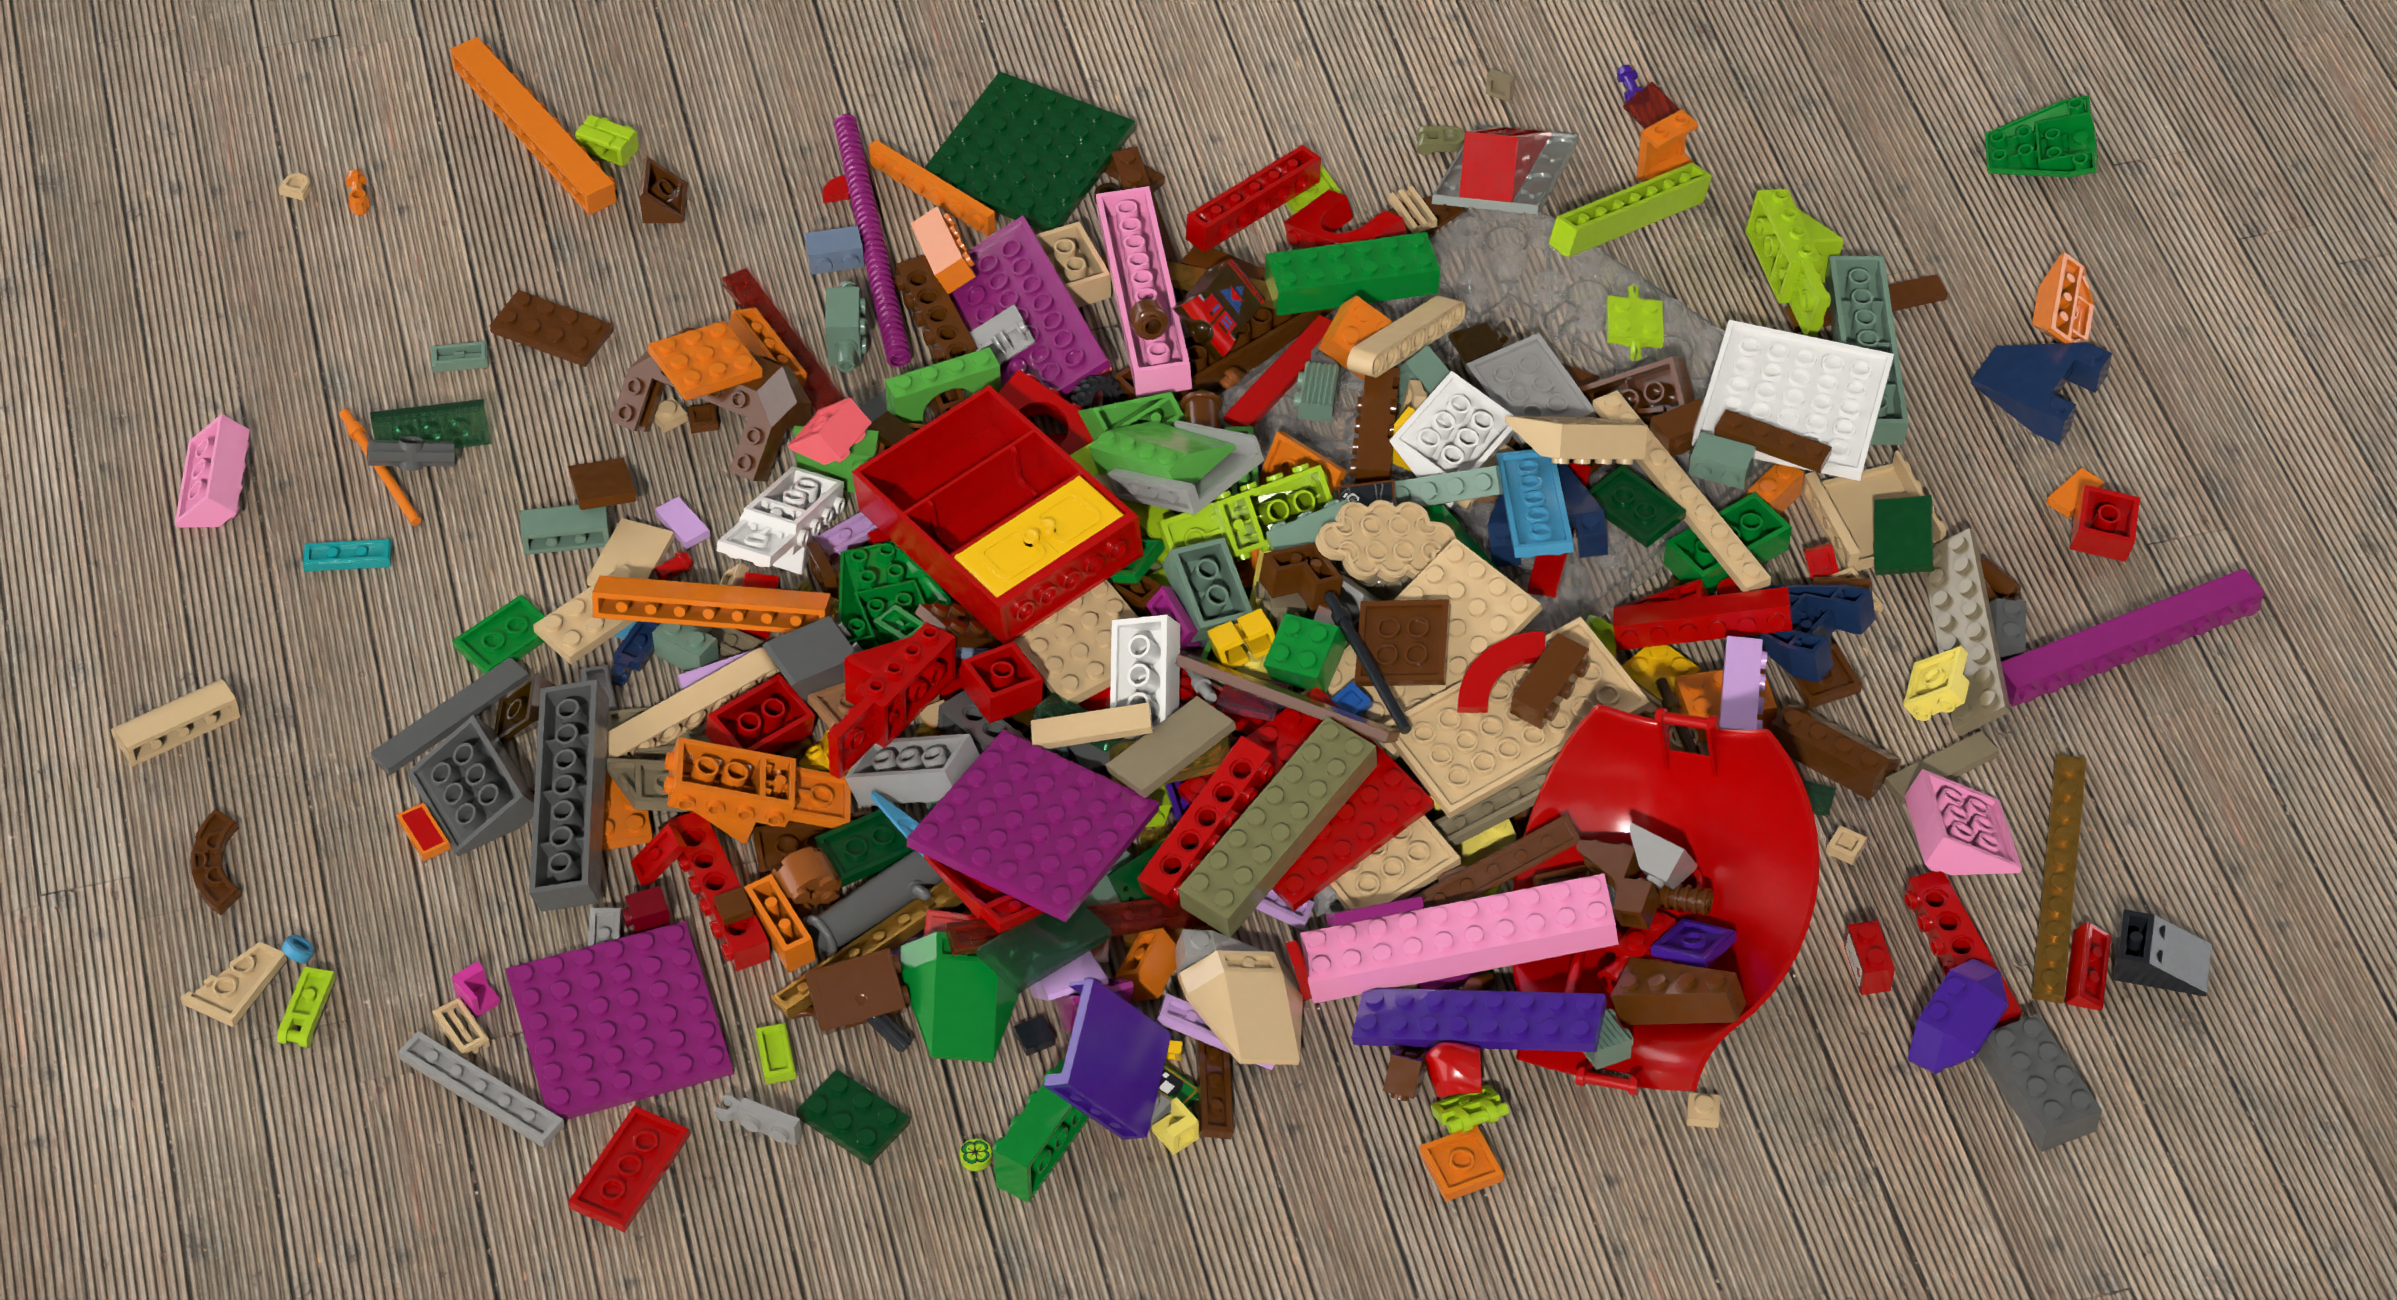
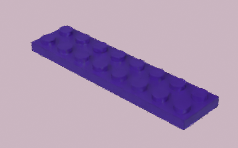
[1351,988,1607,1052]

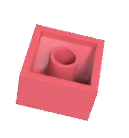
[788,397,872,465]

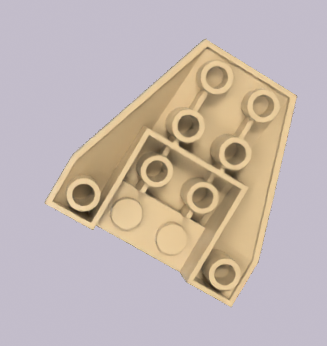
[1178,950,1303,1065]

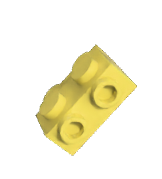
[1903,646,1970,721]

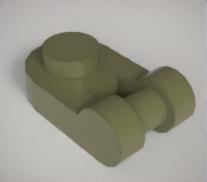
[1417,126,1465,155]

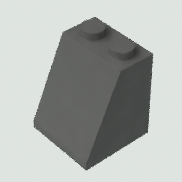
[762,616,863,710]

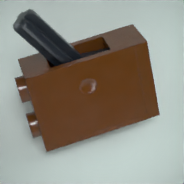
[805,948,912,1053]

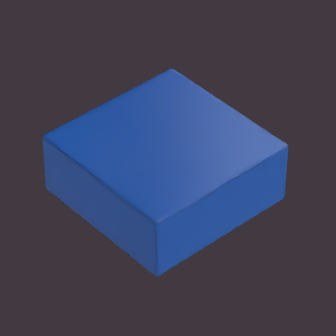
[1331,682,1373,716]

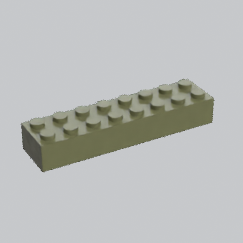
[1178,717,1377,938]

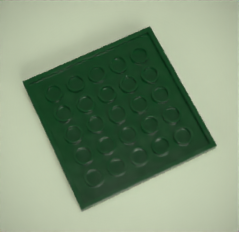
[924,71,1136,231]

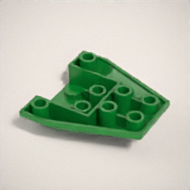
[1985,95,2099,177]
[838,541,953,651]
[900,932,1024,1063]

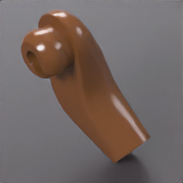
[1220,367,1254,392]

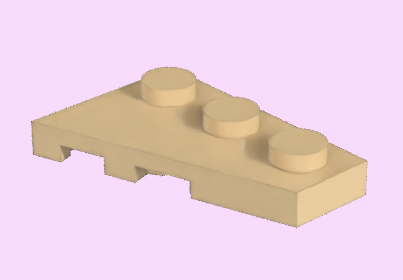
[180,942,287,1027]

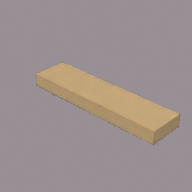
[1031,702,1153,749]

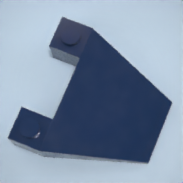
[1971,342,2112,445]
[1488,464,1608,568]
[1746,585,1876,682]

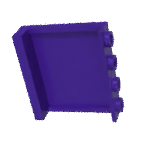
[1044,977,1171,1140]

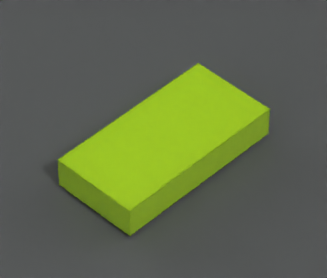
[755,1023,796,1085]

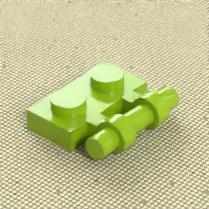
[1430,1085,1510,1134]

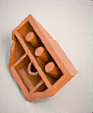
[2032,252,2094,343]

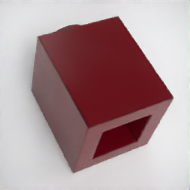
[622,886,671,934]

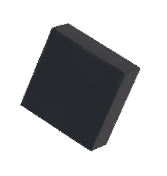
[1014,1016,1055,1056]

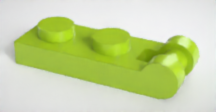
[277,966,336,1048]

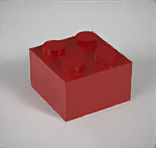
[2069,484,2141,562]
[961,641,1043,724]

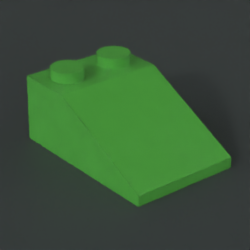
[793,426,880,493]

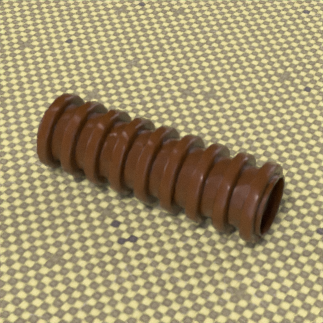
[1640,877,1713,915]

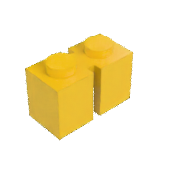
[1207,608,1275,669]

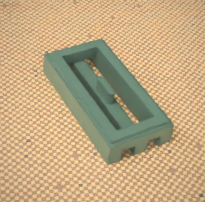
[431,341,488,373]

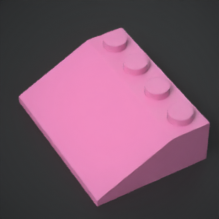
[1904,769,2022,875]

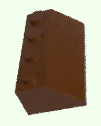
[1770,704,1901,800]

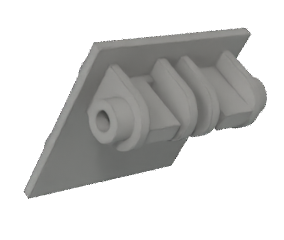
[969,304,1035,365]

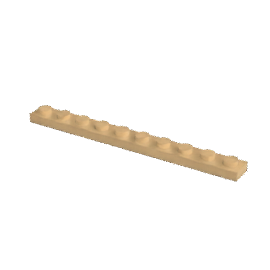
[1593,390,1771,592]

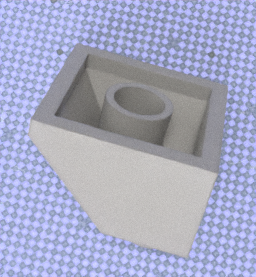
[1629,823,1698,889]

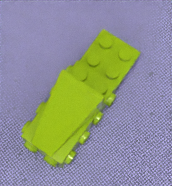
[1745,189,1844,338]
[1157,463,1334,562]

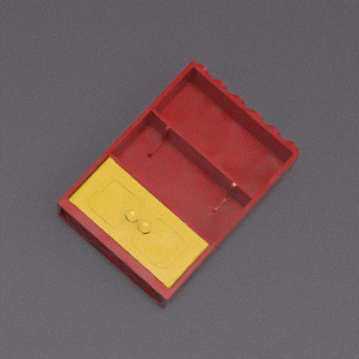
[851,385,1144,645]

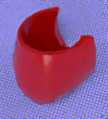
[1425,1042,1483,1098]

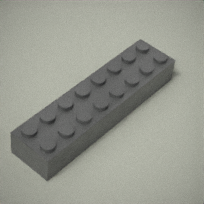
[529,679,609,912]

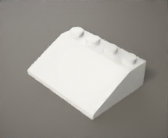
[1390,371,1515,508]

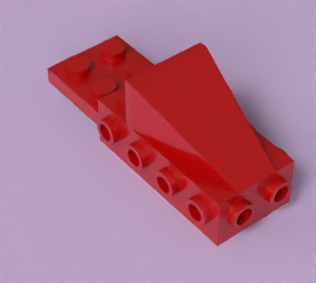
[827,622,956,779]

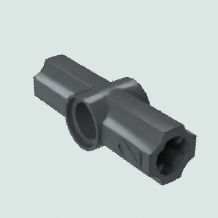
[367,436,455,471]

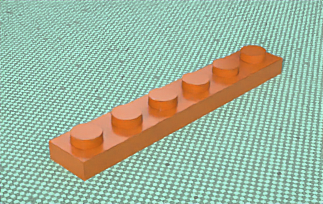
[869,140,996,237]

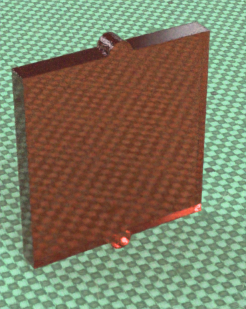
[1623,82,1680,129]

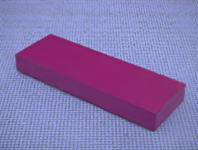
[1326,896,1424,927]

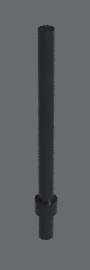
[1324,592,1412,735]

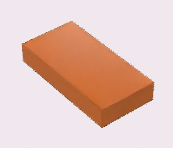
[2046,468,2105,519]

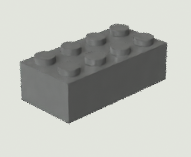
[1978,1014,2102,1152]

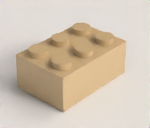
[1036,221,1111,308]

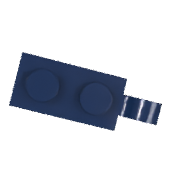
[610,621,661,687]

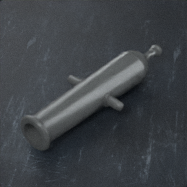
[806,850,943,956]

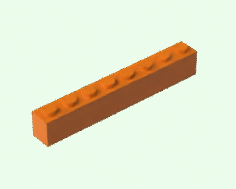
[592,575,831,633]

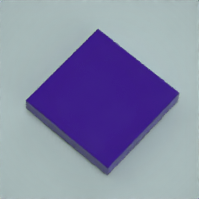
[1651,918,1737,968]

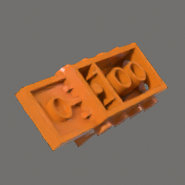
[663,737,851,844]

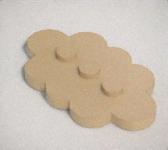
[1315,500,1457,582]

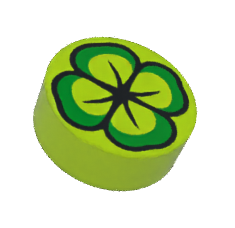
[960,1139,992,1172]

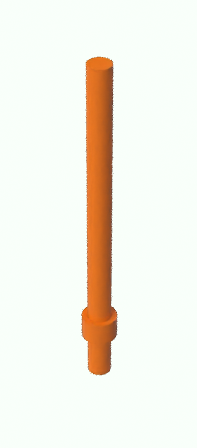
[339,409,422,526]

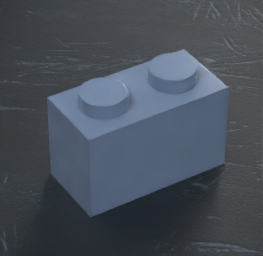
[804,226,864,275]

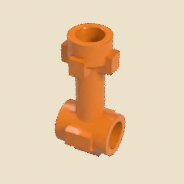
[345,169,370,215]

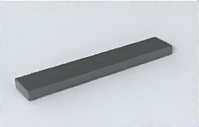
[370,657,529,775]

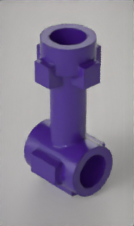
[1617,65,1649,107]

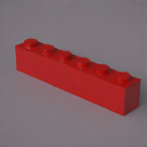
[1613,587,1793,651]

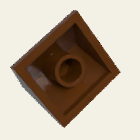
[639,156,688,223]

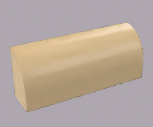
[111,679,241,767]

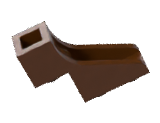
[1577,839,1661,930]

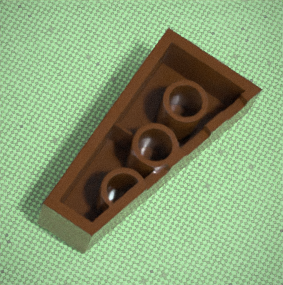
[1579,356,1695,418]

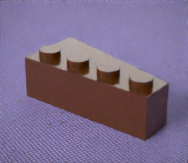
[1350,368,1400,484]
[1611,957,1746,1025]

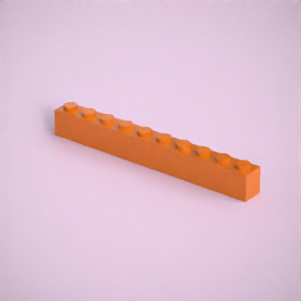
[450,37,617,215]

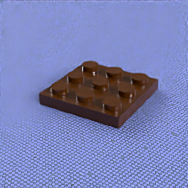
[1355,599,1451,687]

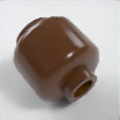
[1129,299,1168,340]

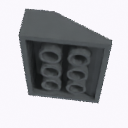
[406,715,534,856]

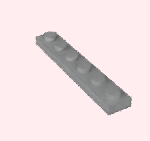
[398,1031,565,1148]

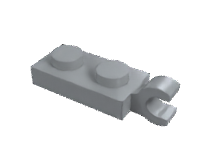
[715,1095,802,1146]

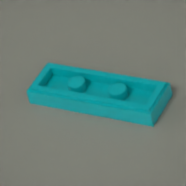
[303,539,392,572]

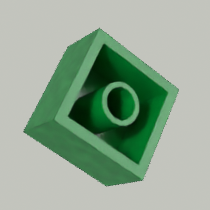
[1263,613,1348,694]

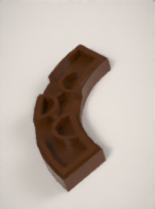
[190,809,242,916]

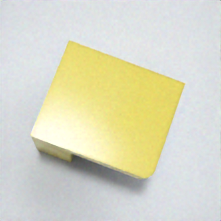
[1152,1097,1199,1155]

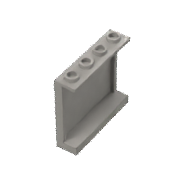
[1107,421,1264,515]

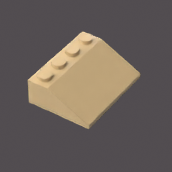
[1505,416,1648,465]

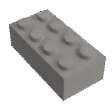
[845,734,980,806]

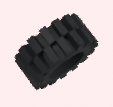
[1071,375,1125,410]

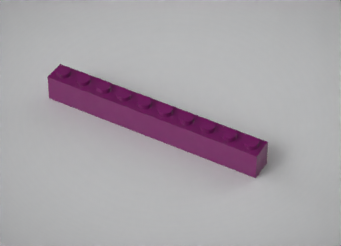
[2001,568,2264,707]

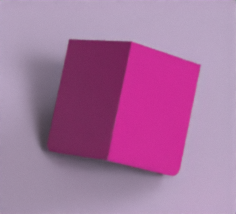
[452,961,501,1018]

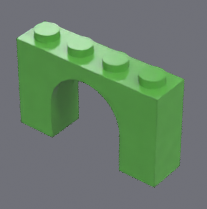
[885,347,1001,424]

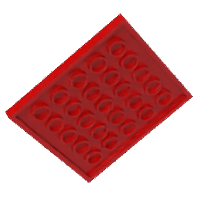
[1177,687,1434,912]

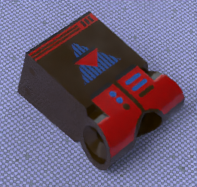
[1172,258,1266,360]

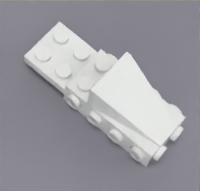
[717,466,845,575]

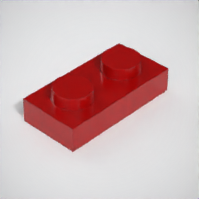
[630,823,687,887]

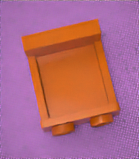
[1636,109,1698,182]

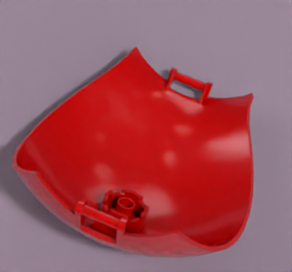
[1512,704,1820,1096]

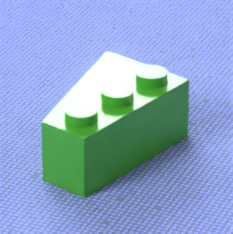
[1078,392,1184,441]

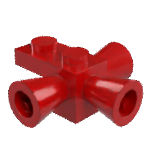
[1597,910,1684,993]

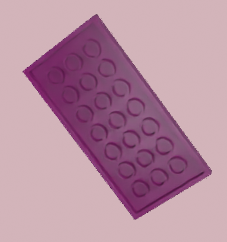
[948,216,1111,419]

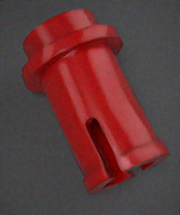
[654,551,693,581]

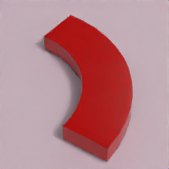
[1457,631,1546,713]

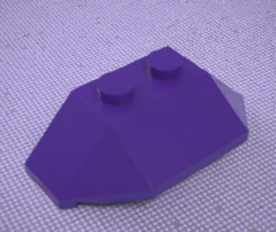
[1908,959,2009,1074]

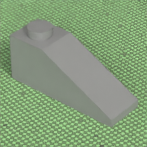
[1174,929,1266,976]

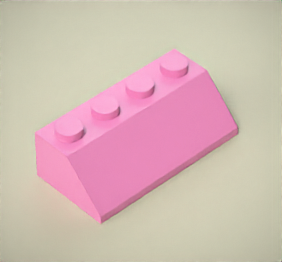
[174,414,250,528]

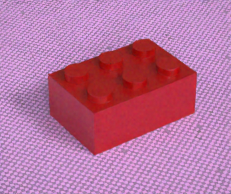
[705,673,815,755]

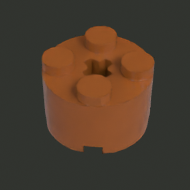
[771,847,841,918]

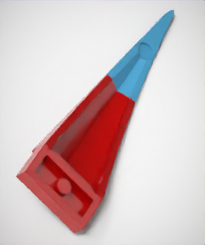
[871,790,1045,934]

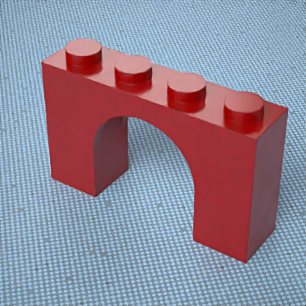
[1283,189,1407,249]
[998,369,1094,455]

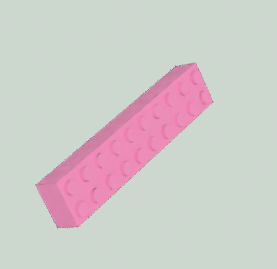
[1096,186,1192,397]
[1300,874,1619,1004]

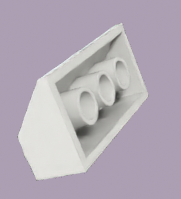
[1110,615,1180,740]

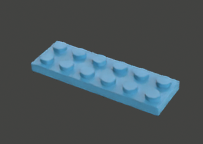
[1496,449,1574,558]

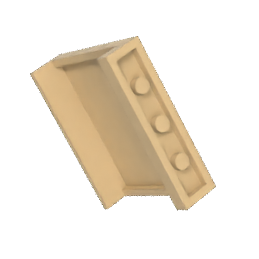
[1802,450,1946,571]

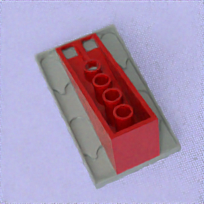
[1432,124,1579,215]

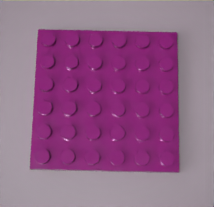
[907,730,1160,922]
[505,921,734,1121]

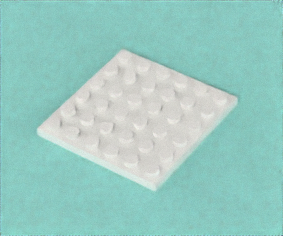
[1692,320,1894,481]

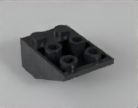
[2112,909,2212,997]

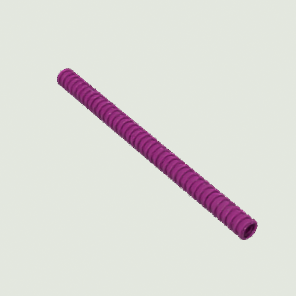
[834,114,911,367]

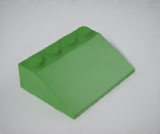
[1089,421,1236,485]

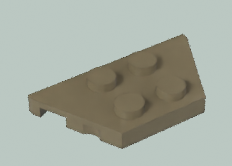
[606,758,693,812]

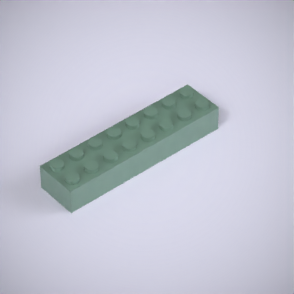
[1825,256,1909,445]

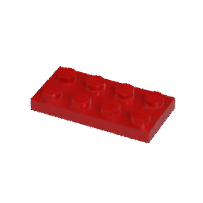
[568,1106,690,1233]

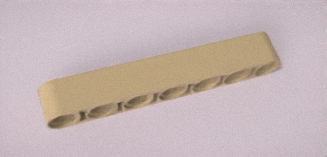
[1347,295,1466,378]
[606,647,782,762]

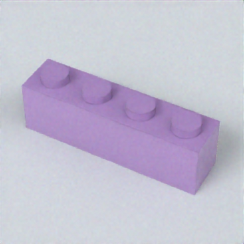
[1719,636,1767,730]

